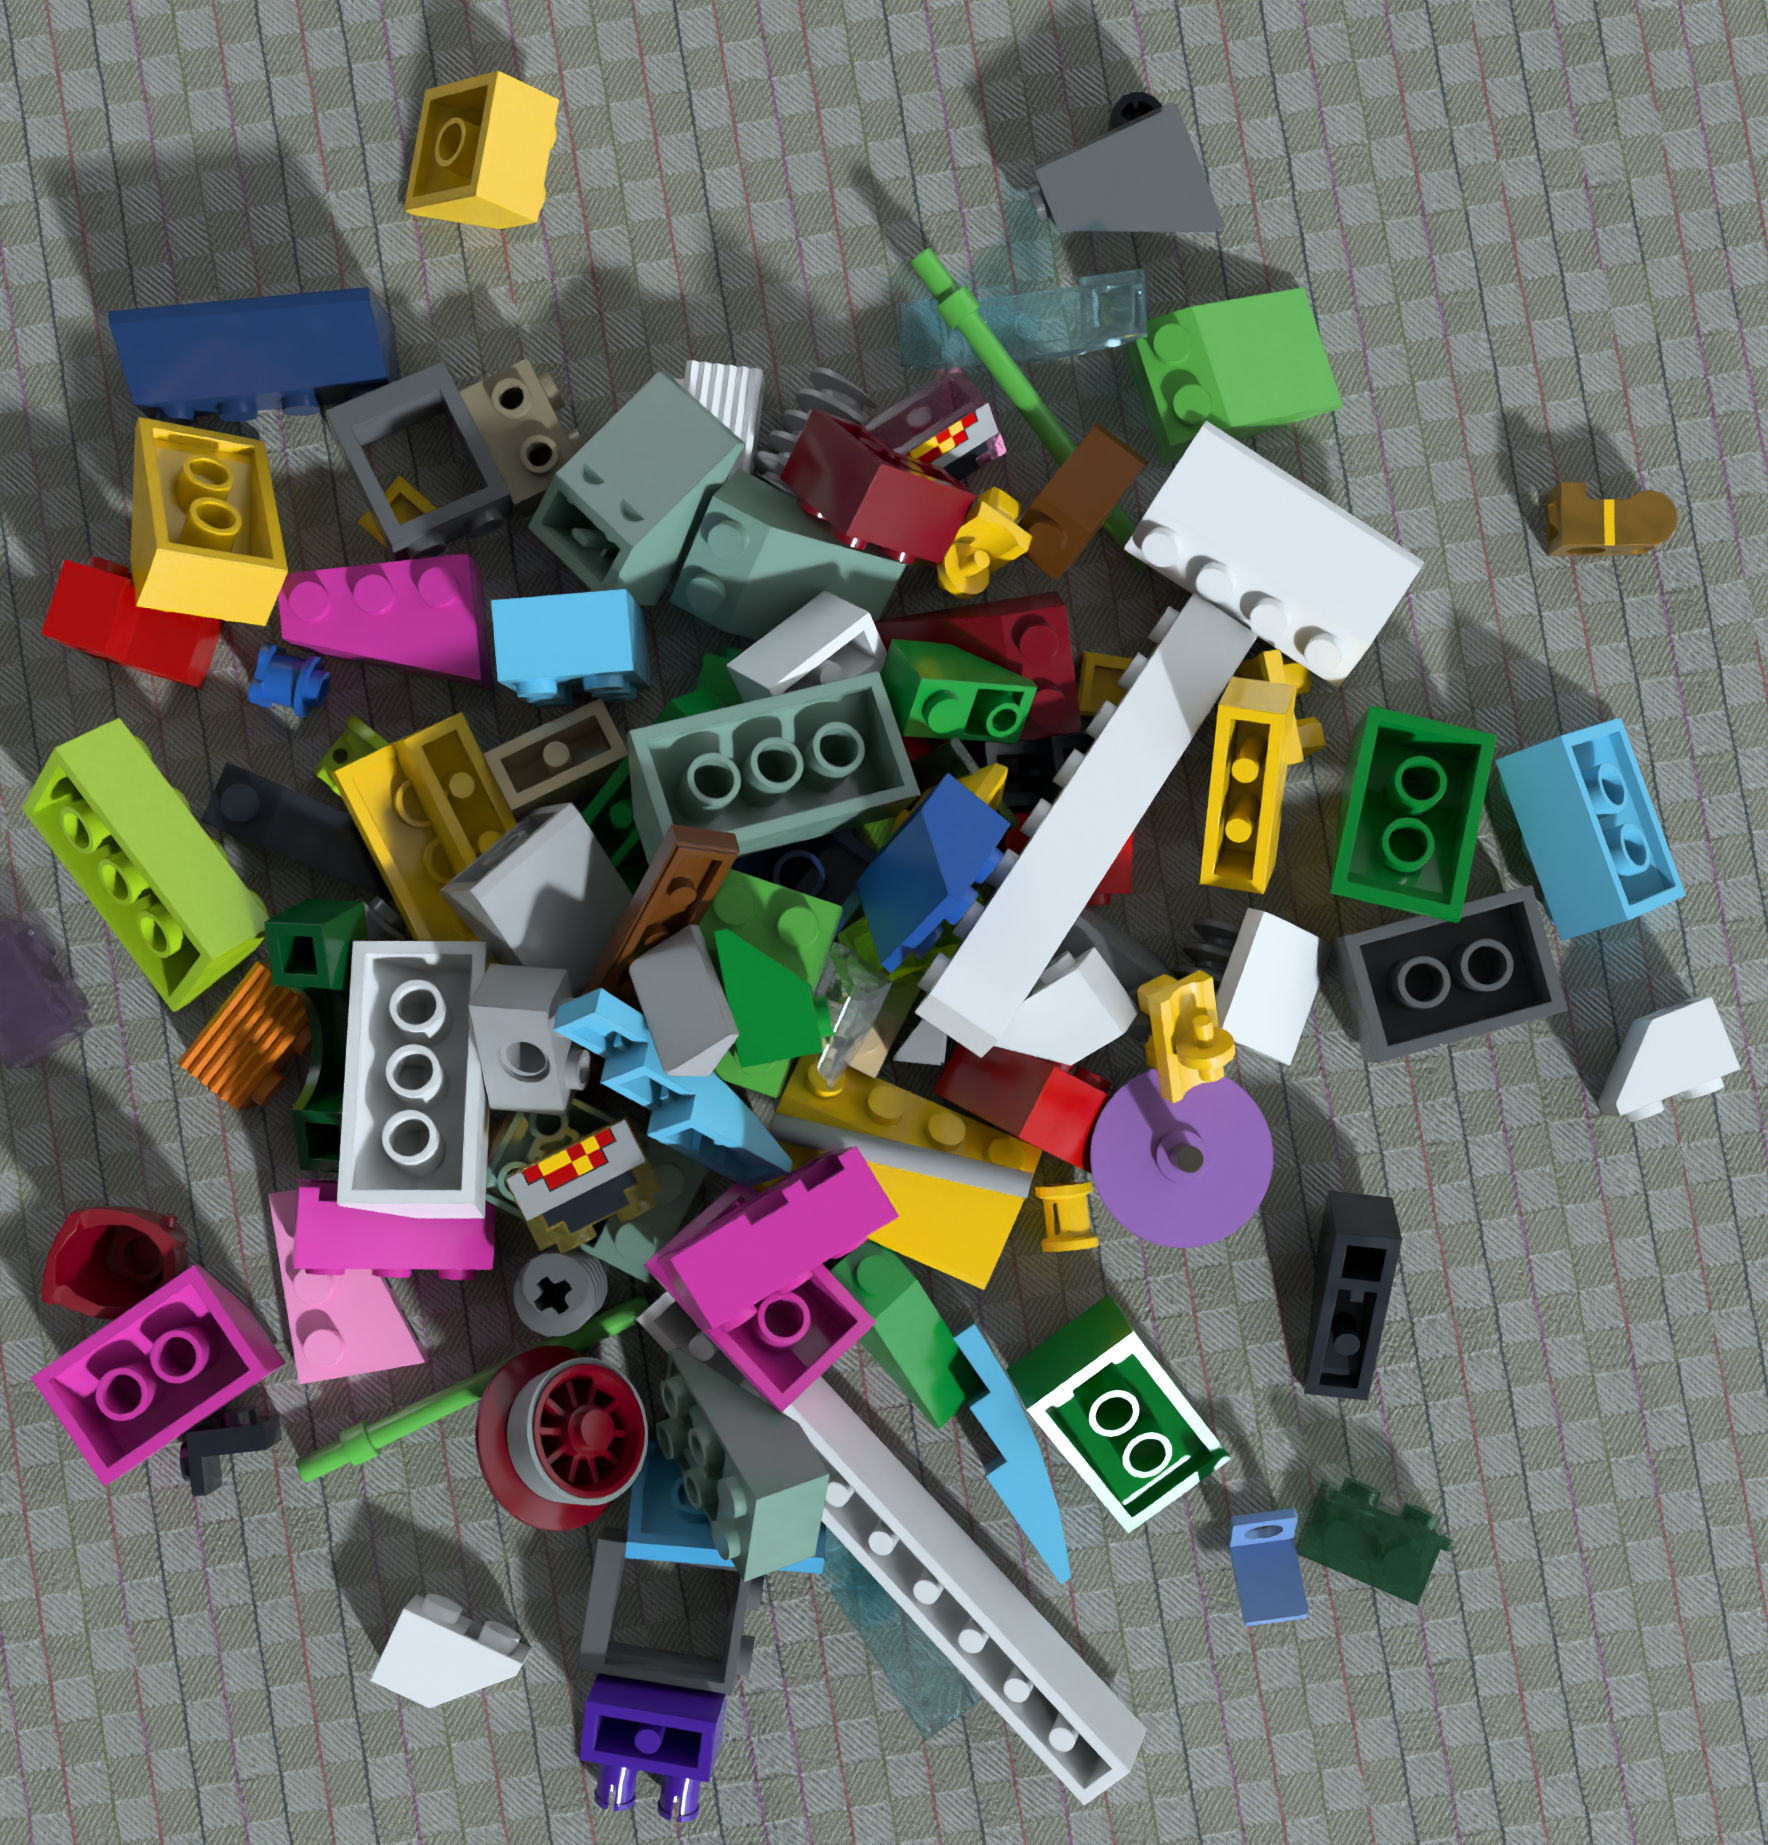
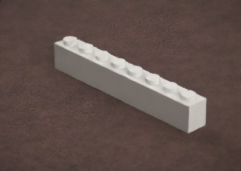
[915,592,1258,1058]

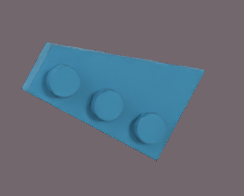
[625,1440,826,1574]

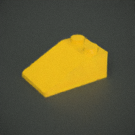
[130,417,288,626]

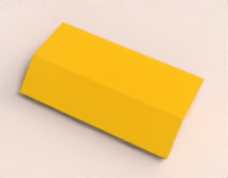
[330,712,517,964]

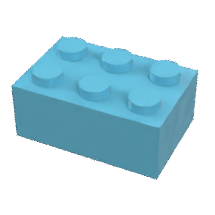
[491,589,651,708]

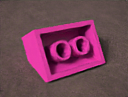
[644,1182,876,1414]
[31,1264,286,1486]

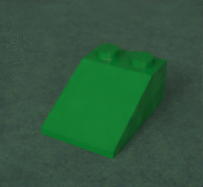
[1329,705,1497,923]
[1006,1294,1232,1534]

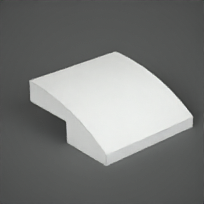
[1215,908,1332,1065]

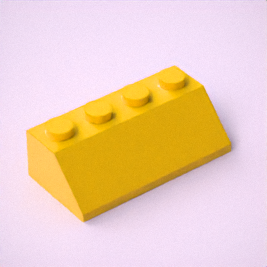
[751,1053,1043,1290]

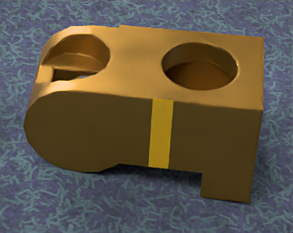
[1546,482,1678,556]

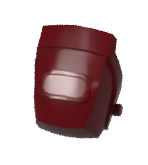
[41,1206,188,1320]

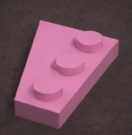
[268,1189,430,1384]

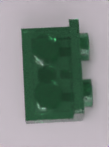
[1295,1476,1454,1605]

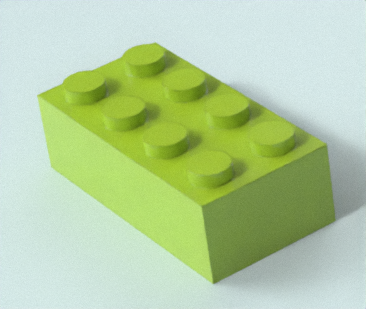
[21,717,270,1012]

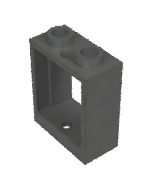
[325,361,511,561]
[577,1526,765,1695]

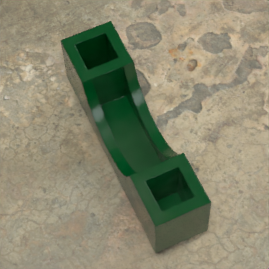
[264,899,369,1173]

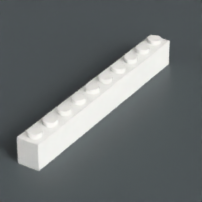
[636,1291,1147,1805]

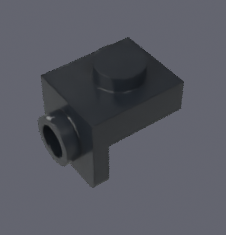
[179,1406,282,1497]

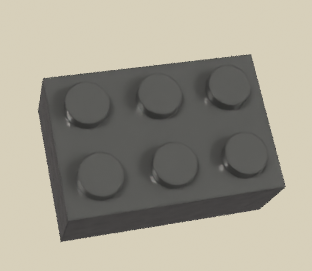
[1330,885,1568,1063]

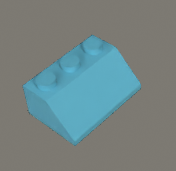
[1495,717,1686,941]

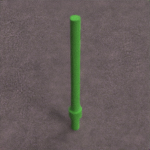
[910,247,1147,572]
[296,1292,652,1483]

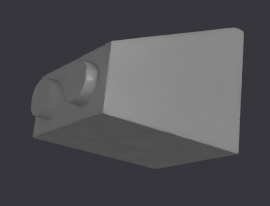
[438,802,633,998]

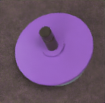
[1090,1069,1273,1248]

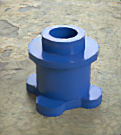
[248,642,330,718]

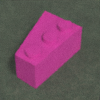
[656,1146,899,1333]

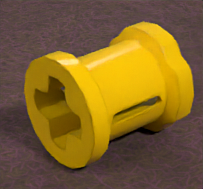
[1035,1181,1099,1252]

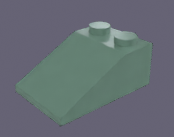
[669,468,907,640]

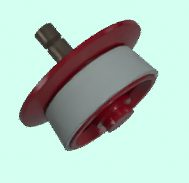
[475,1345,648,1531]

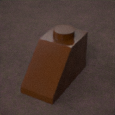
[1017,423,1148,581]

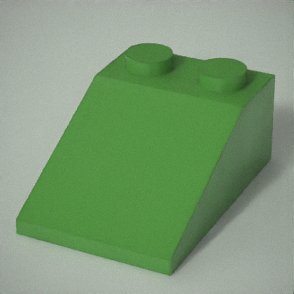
[1124,287,1343,464]

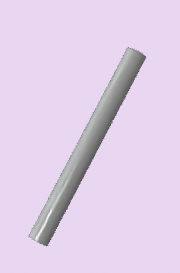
[769,1113,1033,1199]

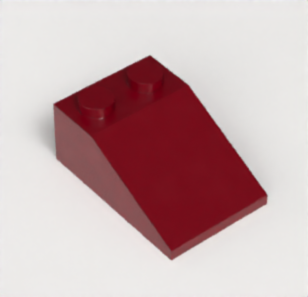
[873,591,1082,746]

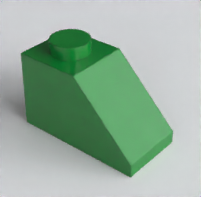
[714,929,835,1068]

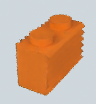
[177,961,312,1110]

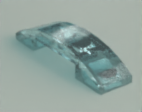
[898,269,1148,369]
[813,1526,980,1741]

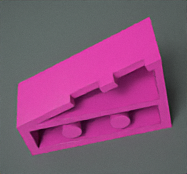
[278,553,494,691]
[292,1178,497,1280]

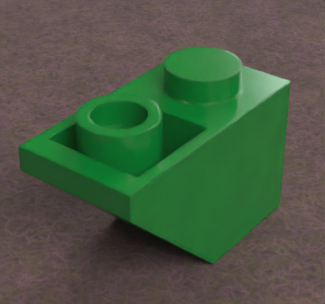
[880,639,1037,744]

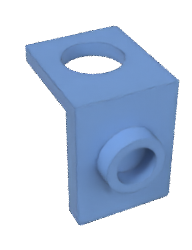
[1228,1508,1309,1626]

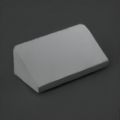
[629,925,739,1077]
[892,1018,947,1066]

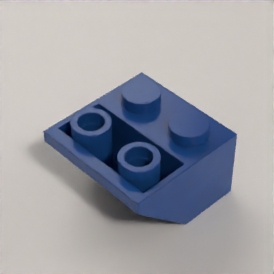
[856,773,1011,973]

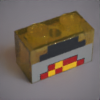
[504,1114,664,1253]

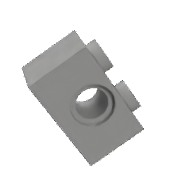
[468,964,590,1116]

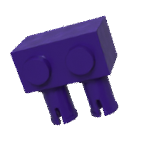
[580,1673,728,1822]

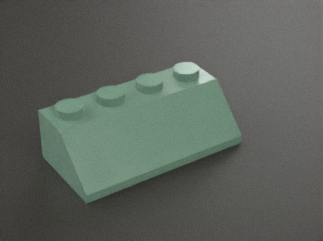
[627,671,921,866]

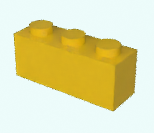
[1200,676,1297,894]

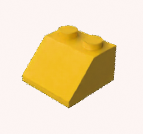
[404,71,559,229]

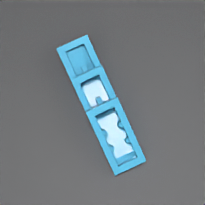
[553,988,793,1188]
[952,1317,1071,1584]

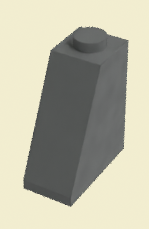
[1026,103,1225,232]

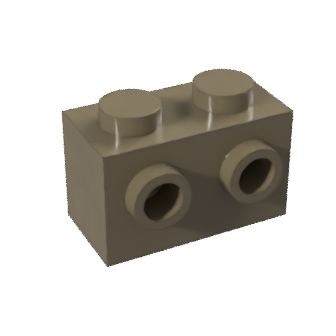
[459,358,585,518]

